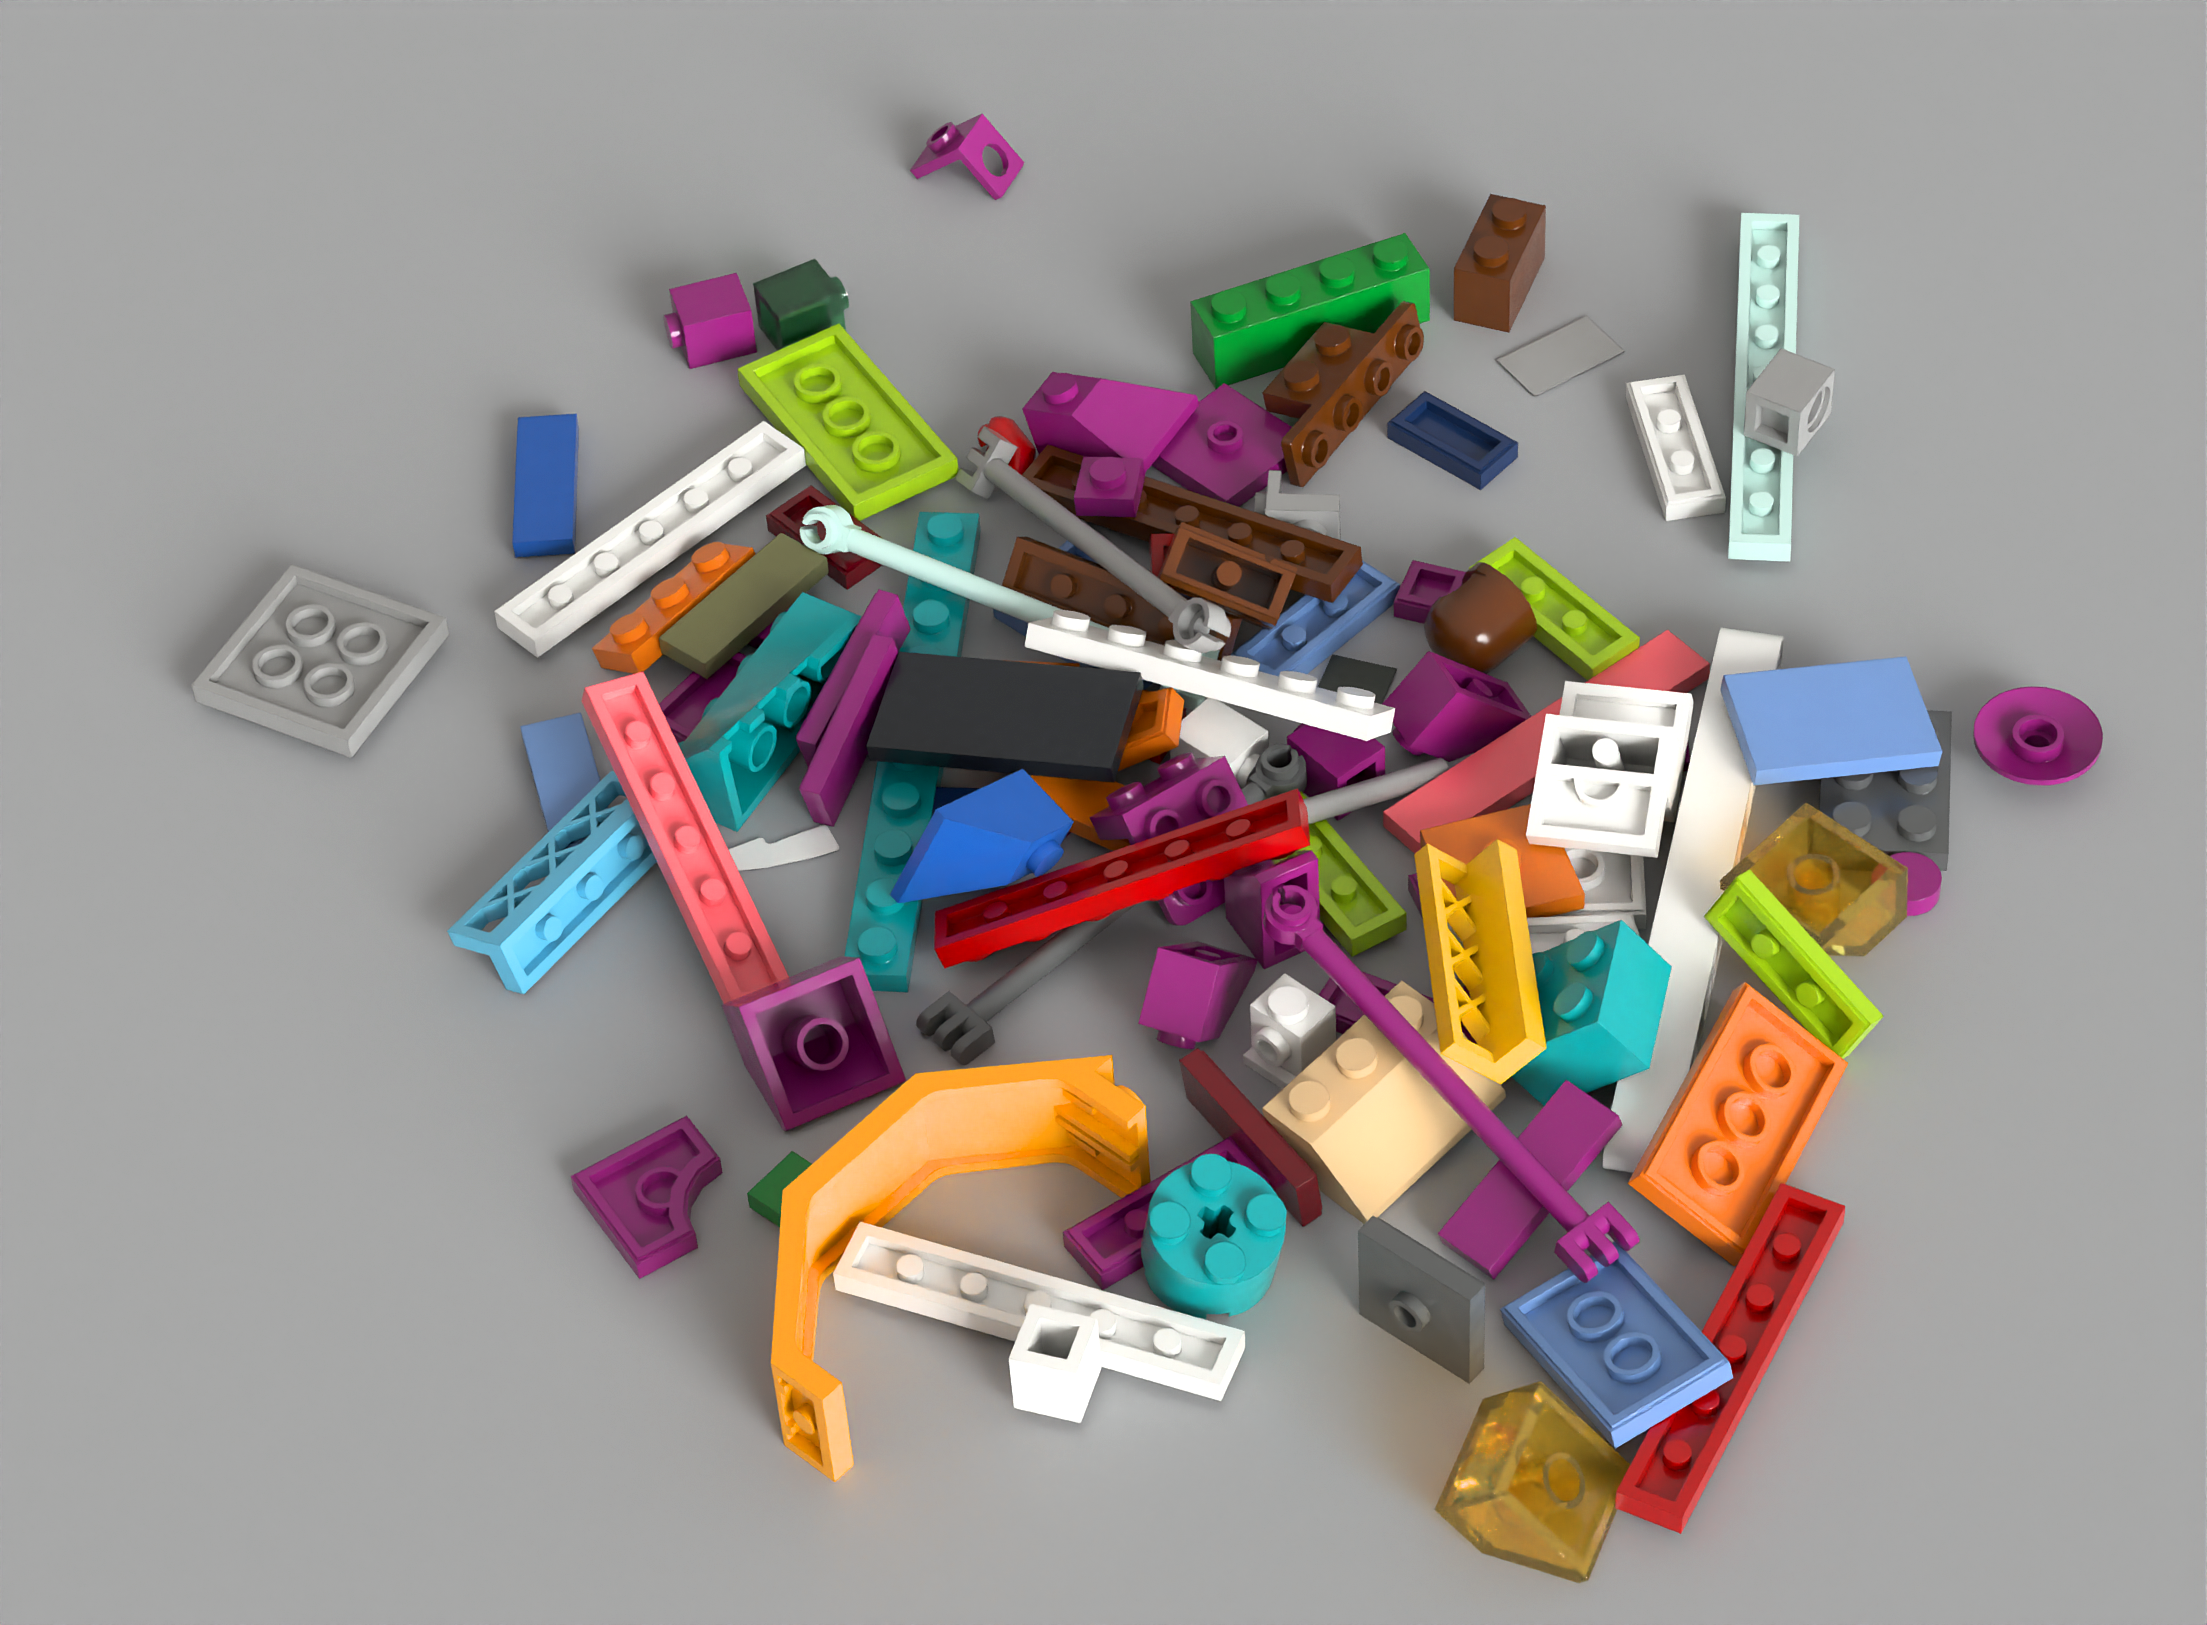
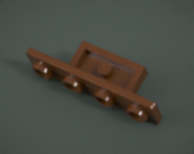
[1262,301,1424,487]

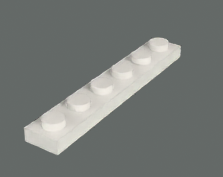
[494,421,806,658]
[1024,610,1395,741]
[833,1222,1245,1401]

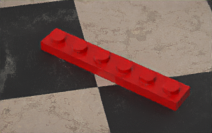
[934,788,1310,969]
[1615,1183,1845,1534]

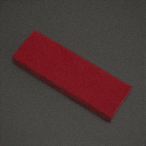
[1179,1048,1323,1227]

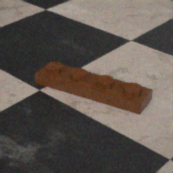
[1002,537,1243,661]

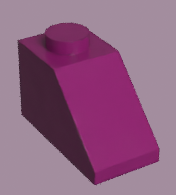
[1382,651,1531,762]
[1224,850,1320,969]
[1138,941,1258,1049]

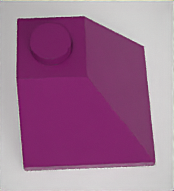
[1022,372,1199,473]

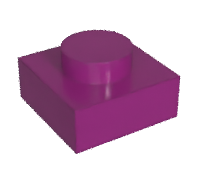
[1074,457,1145,517]

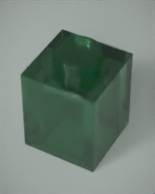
[753,259,849,351]

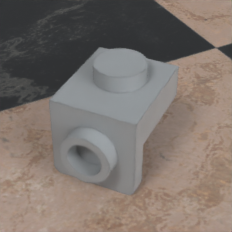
[1255,470,1341,540]

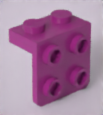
[1089,752,1248,926]

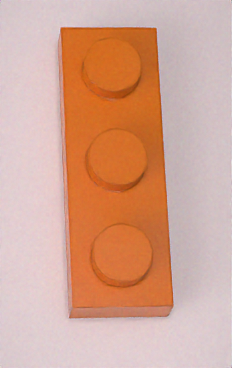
[592,542,755,674]

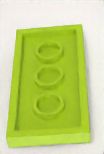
[737,323,959,521]

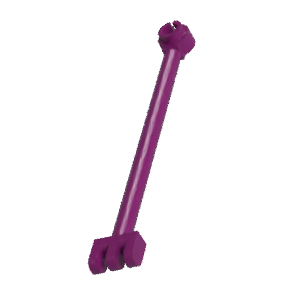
[1263,885,1640,1283]

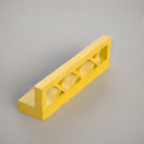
[1414,839,1546,1084]

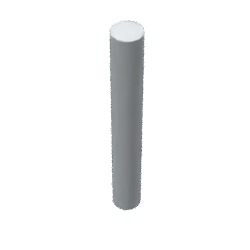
[1303,758,1449,824]

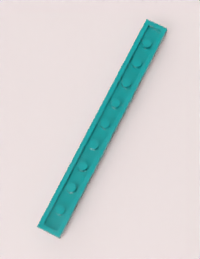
[844,512,981,992]

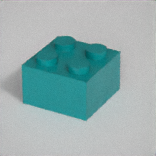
[1511,920,1672,1106]

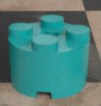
[1141,1154,1287,1319]

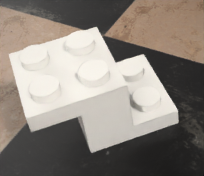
[1526,681,1694,858]

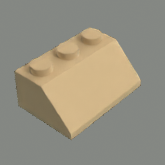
[1262,981,1506,1224]

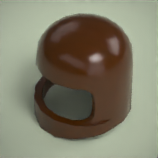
[1424,562,1537,674]

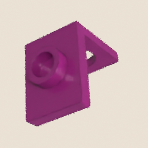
[910,113,1024,200]

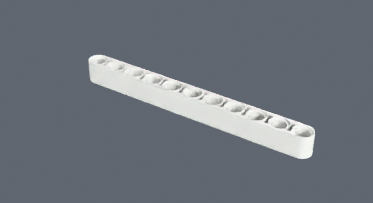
[1603,628,1784,1173]

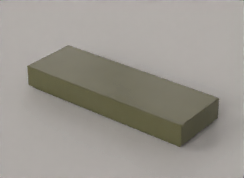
[659,533,829,679]

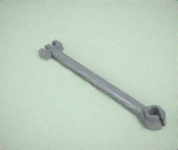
[955,426,1231,653]

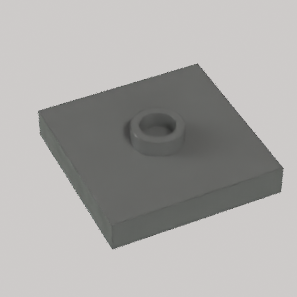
[1358,1216,1485,1384]

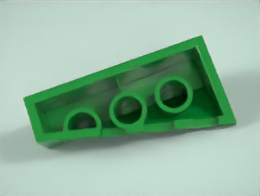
[1190,233,1430,389]

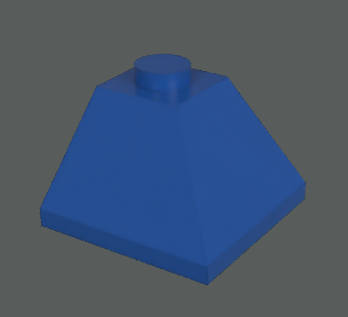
[890,769,1074,903]

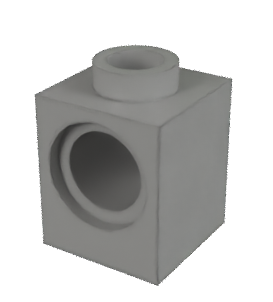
[1744,348,1835,456]

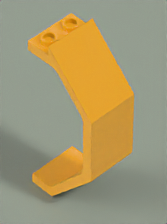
[771,1055,1151,1482]

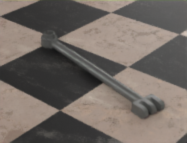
[916,744,1307,1065]

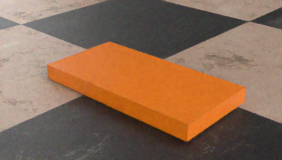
[1627,982,1848,1266]

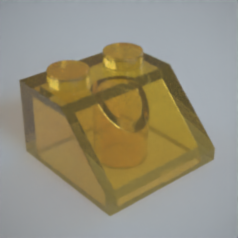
[1720,803,1908,956]
[1434,1381,1630,1583]

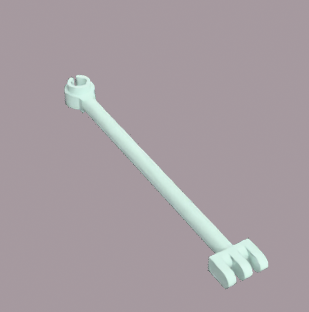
[800,505,1219,710]

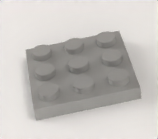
[191,564,449,758]

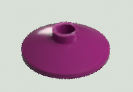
[1973,687,2103,785]

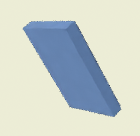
[1720,656,1943,786]
[1500,1241,1733,1449]

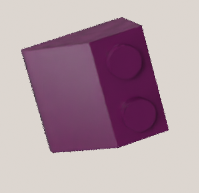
[722,956,907,1131]

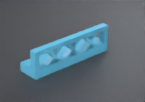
[447,771,657,994]

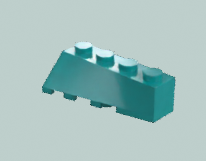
[678,592,862,832]

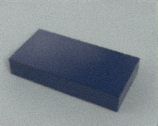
[1387,391,1518,490]

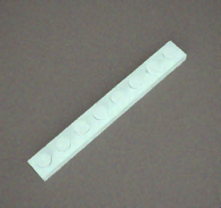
[1728,213,1799,561]

